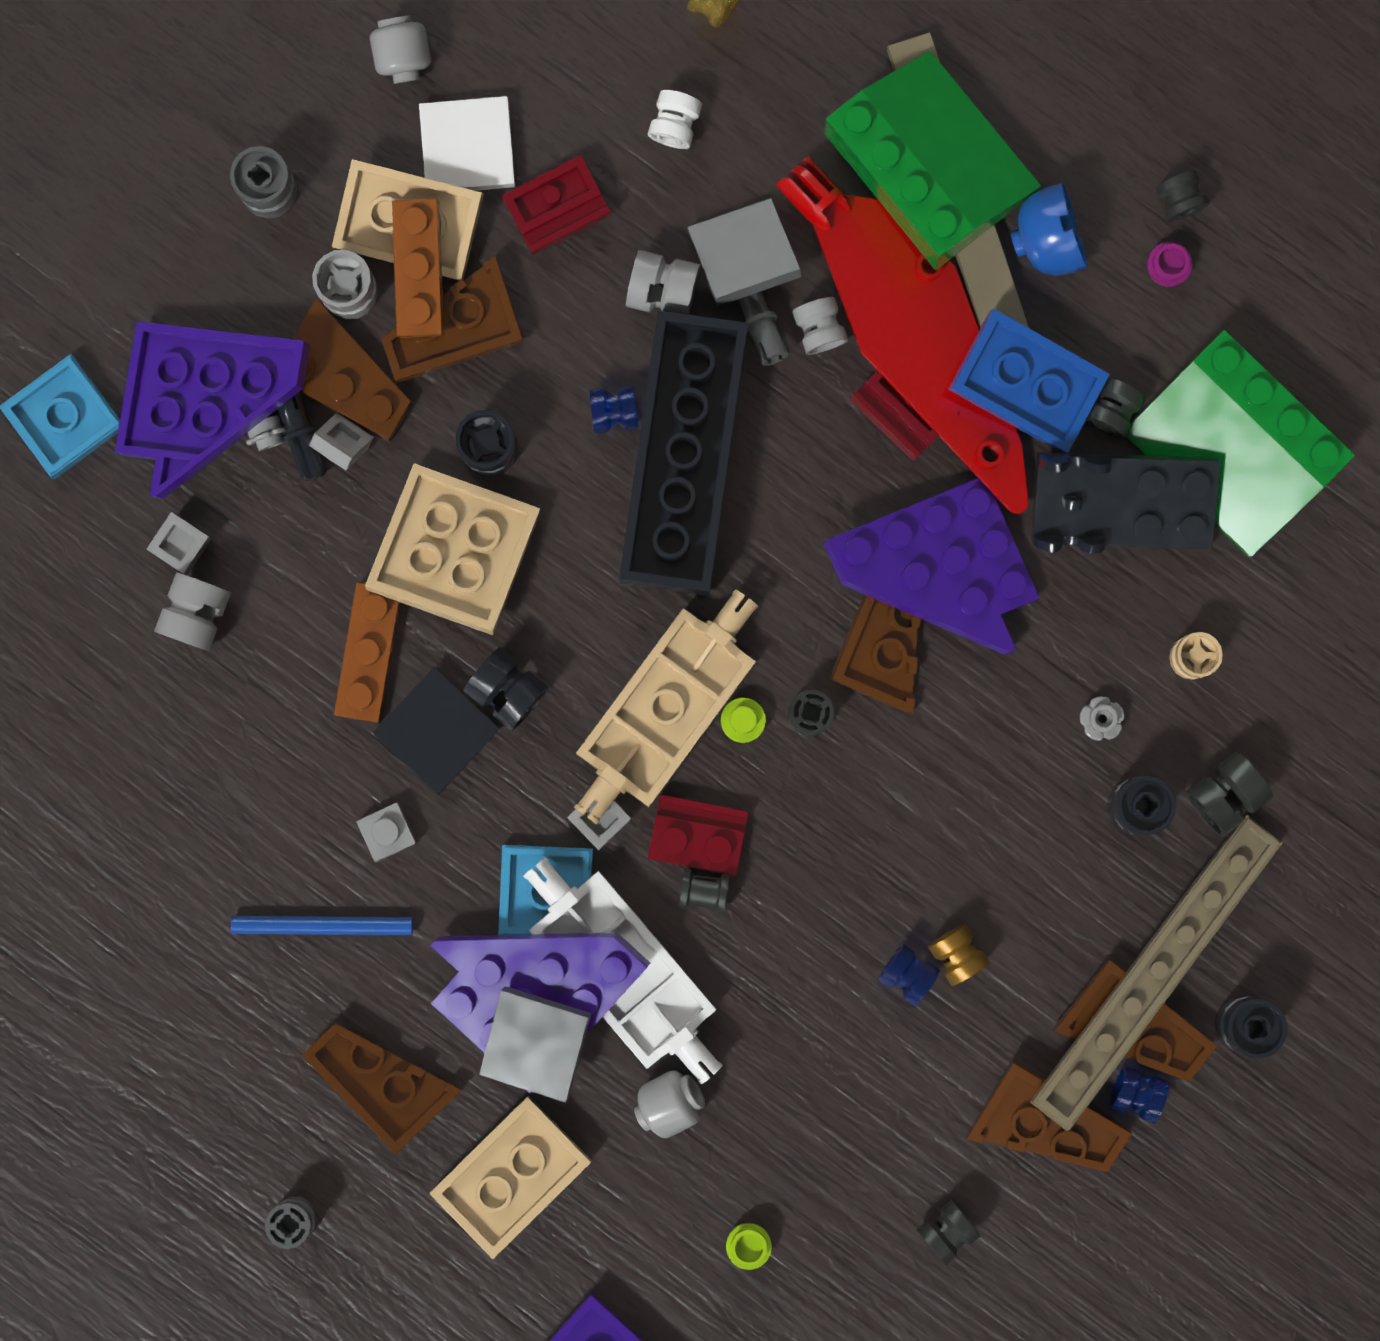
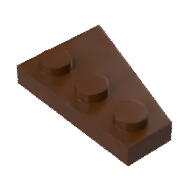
[381,255,523,383]
[293,299,412,442]
[829,594,921,715]
[1052,960,1218,1082]
[302,1023,462,1155]
[966,1060,1132,1172]

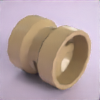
[1169,632,1223,680]

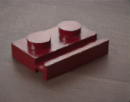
[502,155,611,256]
[850,371,960,462]
[648,795,748,876]

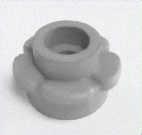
[246,415,286,451]
[1080,696,1124,741]

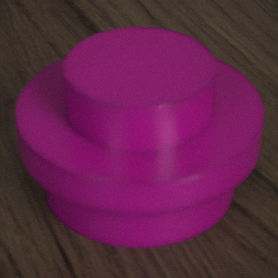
[1147,242,1192,287]

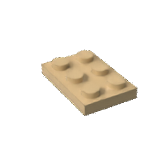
[332,159,484,280]
[429,1095,592,1259]

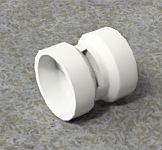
[648,90,702,149]

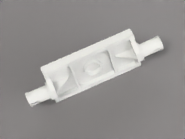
[523,857,722,1084]

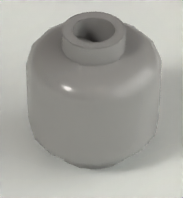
[369,15,432,84]
[634,1071,705,1138]

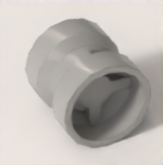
[792,297,848,355]

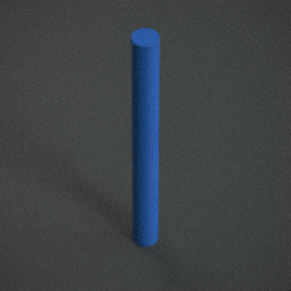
[231,916,413,935]

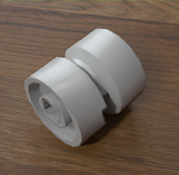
[312,249,378,320]
[626,250,700,315]
[154,572,231,652]

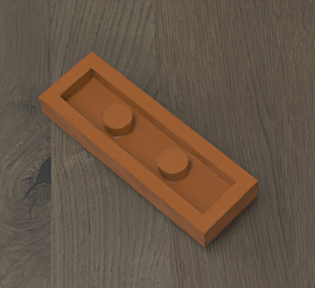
[392,199,444,338]
[334,583,401,723]

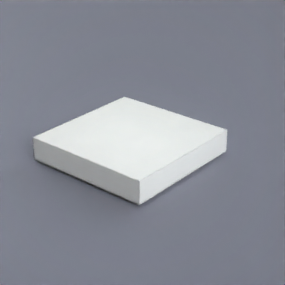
[419,96,516,191]

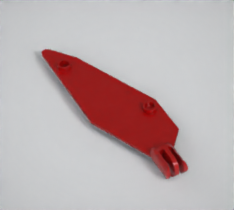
[776,155,1028,514]

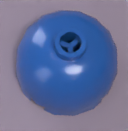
[1011,183,1088,276]

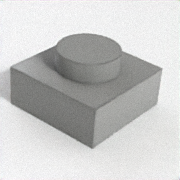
[309,412,374,470]
[147,512,212,575]
[567,801,631,851]
[356,802,417,862]

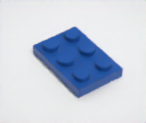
[948,309,1110,453]

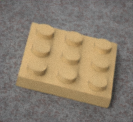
[365,463,540,635]

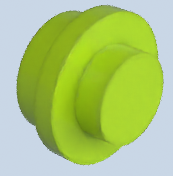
[721,698,766,743]
[726,1223,772,1270]

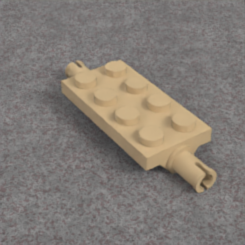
[574,590,758,825]

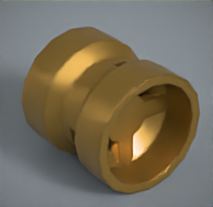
[928,924,990,986]

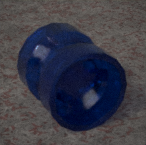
[589,384,639,434]
[877,944,941,1007]
[1110,1065,1169,1124]

